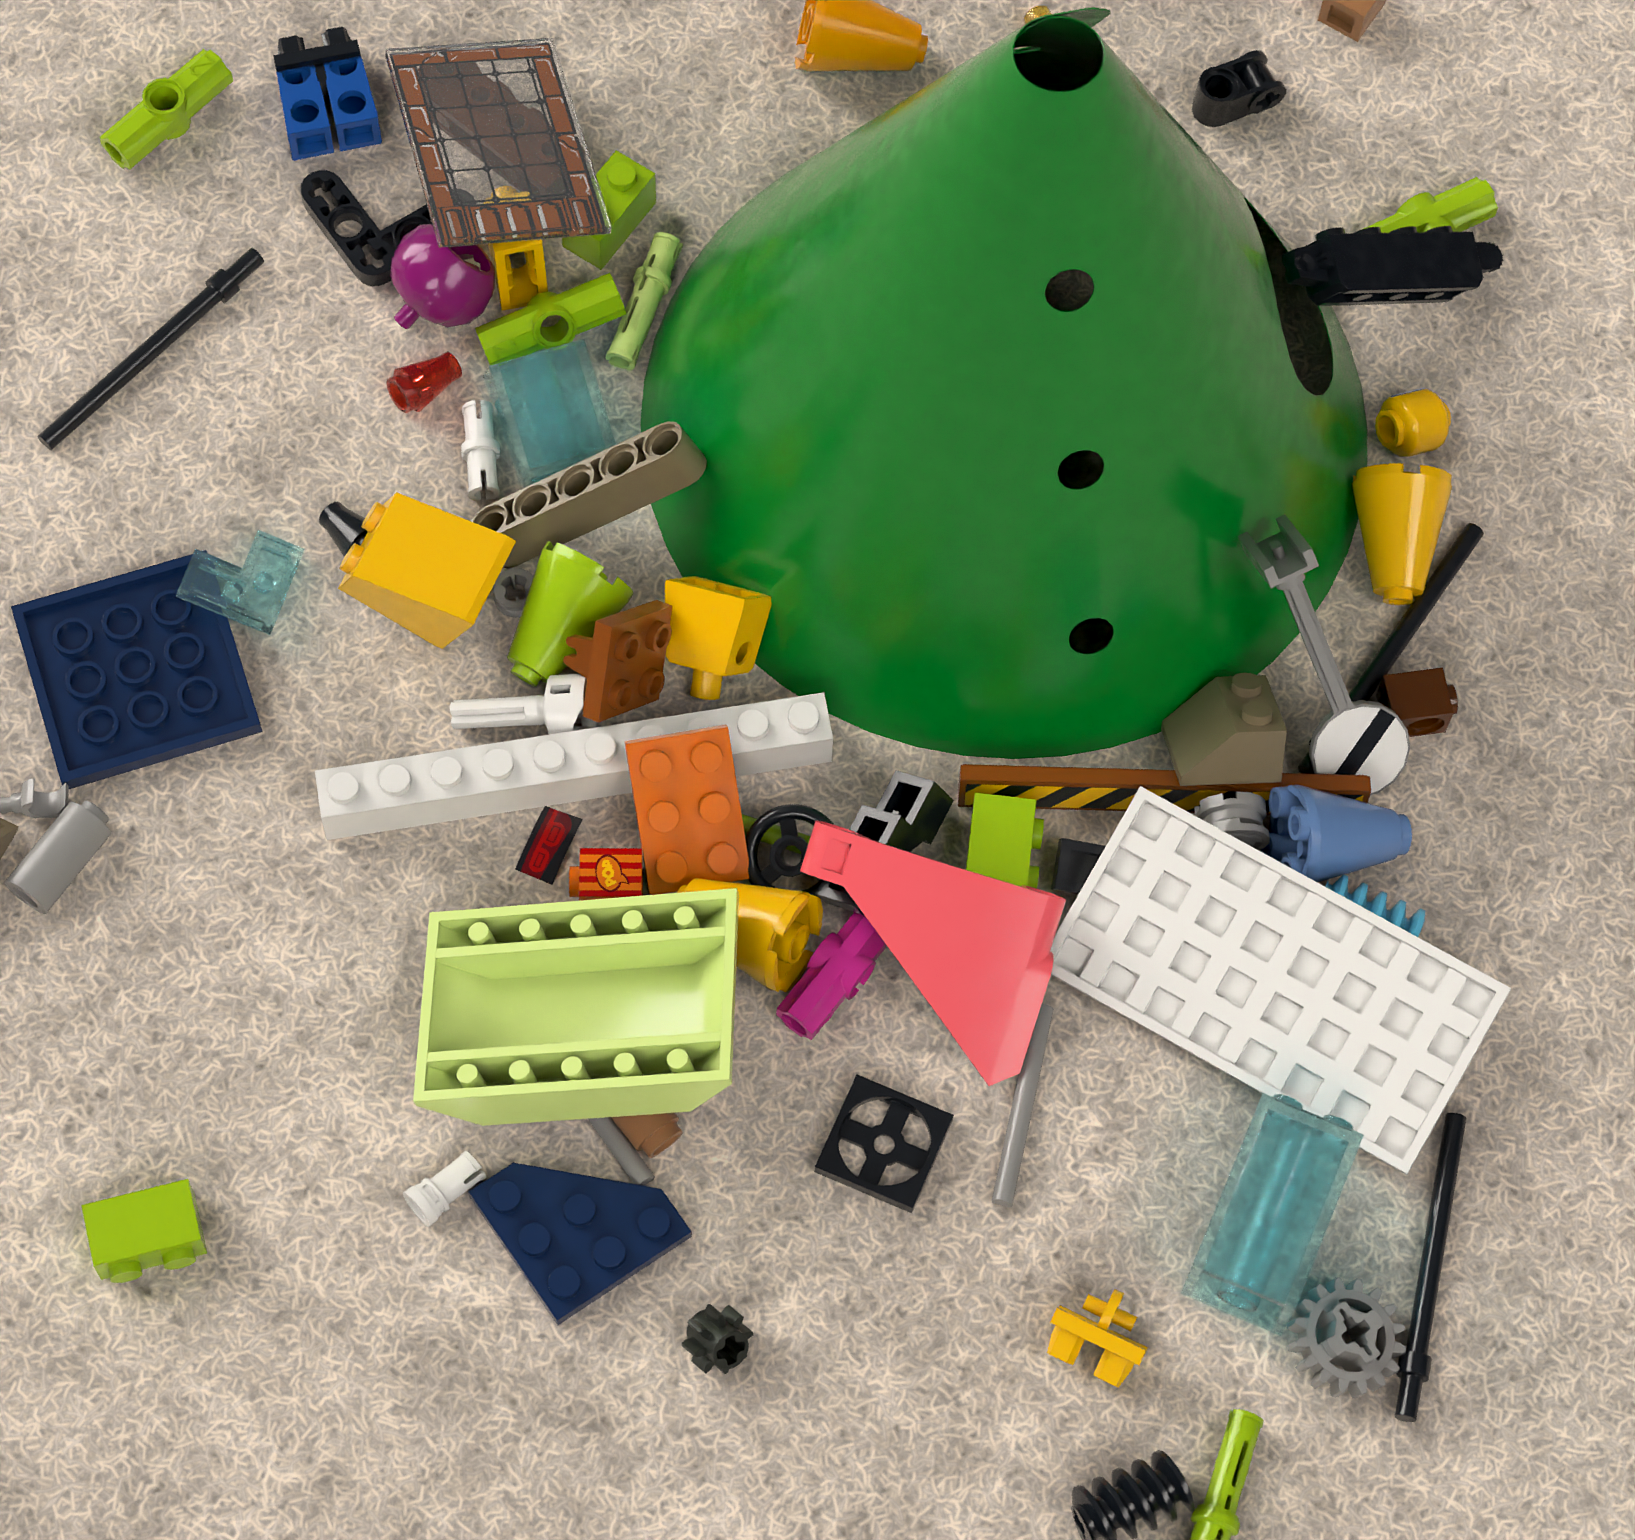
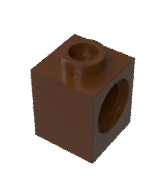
[1376,667,1458,737]

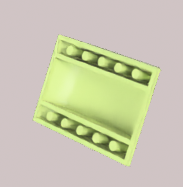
[413,888,739,1126]

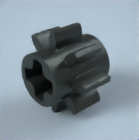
[682,1304,753,1374]

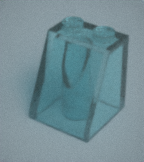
[482,339,616,484]

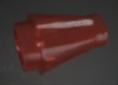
[386,352,462,413]

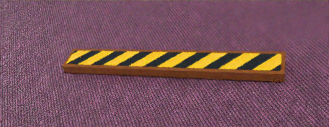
[958,764,1371,815]

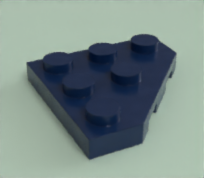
[469,1162,692,1325]

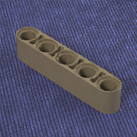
[471,421,707,568]

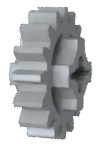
[1287,1277,1406,1398]

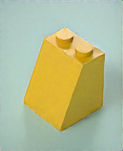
[338,492,516,649]

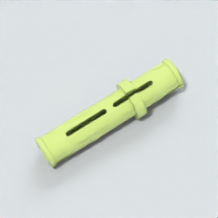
[605,232,683,370]

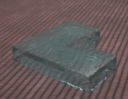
[176,530,305,635]

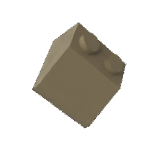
[1161,673,1287,786]

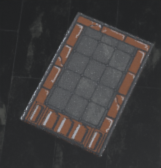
[385,38,612,248]

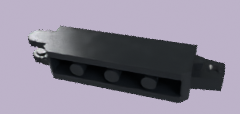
[1282,226,1504,306]

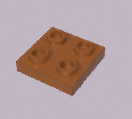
[563,600,673,723]

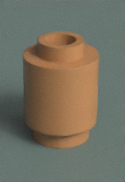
[611,1113,683,1159]

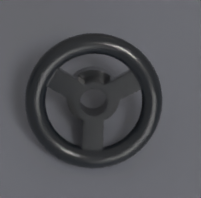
[745,804,834,898]

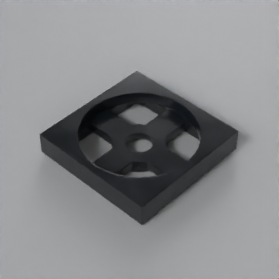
[814,1074,954,1213]

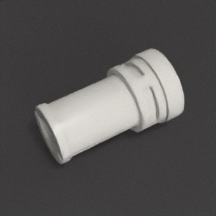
[403,1151,486,1227]

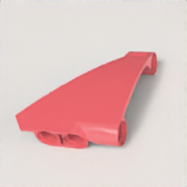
[800,820,1066,1086]

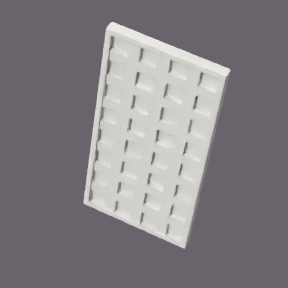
[1050,786,1511,1175]

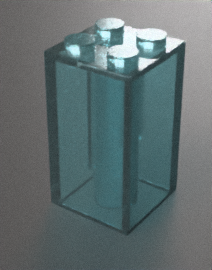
[1181,1093,1364,1336]

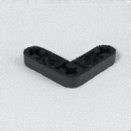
[301,170,476,286]

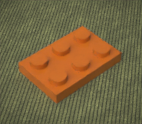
[624,724,749,895]

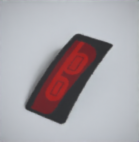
[515,806,583,885]

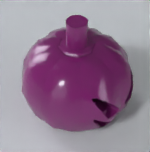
[390,224,495,329]

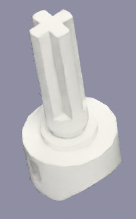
[450,674,598,735]

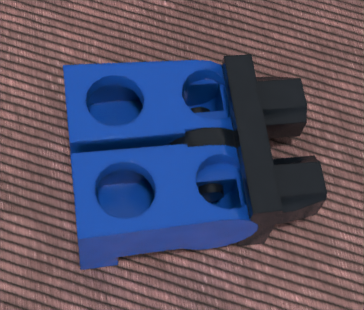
[273,27,382,161]

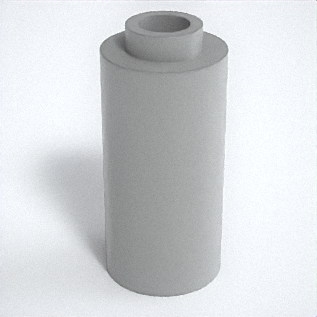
[5,800,111,914]

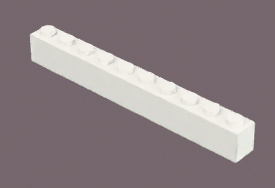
[315,692,833,840]

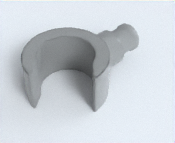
[0,778,69,818]

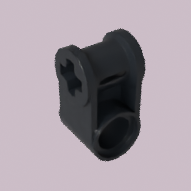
[1192,50,1286,127]

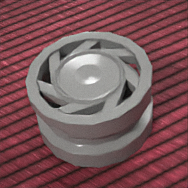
[1194,792,1270,850]

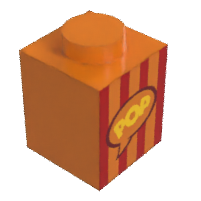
[569,848,643,901]

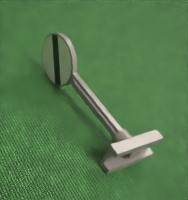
[1238,514,1410,795]

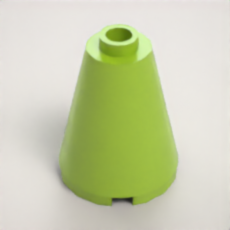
[507,541,633,687]

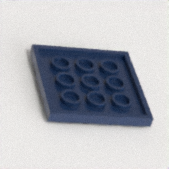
[11,550,263,789]

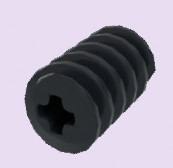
[1071,1450,1195,1540]

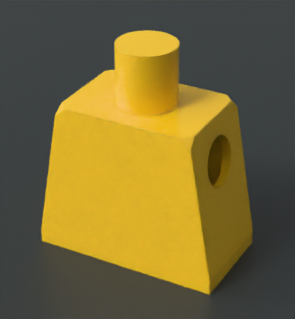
[483,189,548,311]
[665,576,772,700]

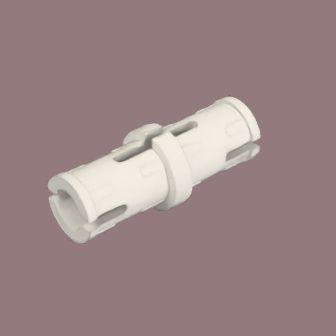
[461,400,500,501]

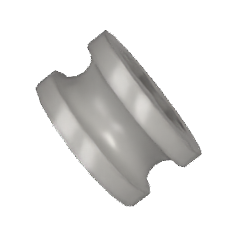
[493,568,533,618]

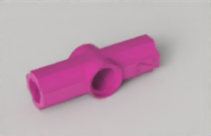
[776,912,887,1040]

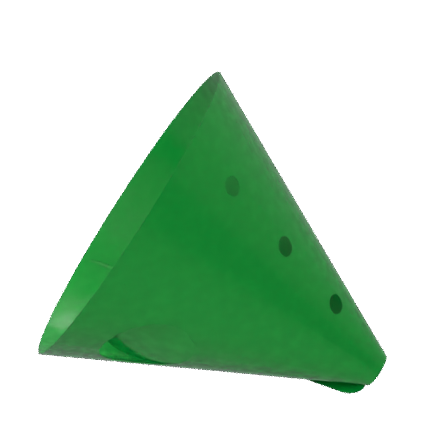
[640,7,1368,759]

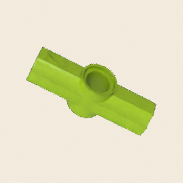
[100,49,233,170]
[1363,177,1498,233]
[475,273,627,369]

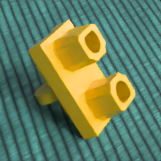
[1047,1289,1148,1388]

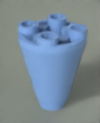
[1261,785,1412,883]

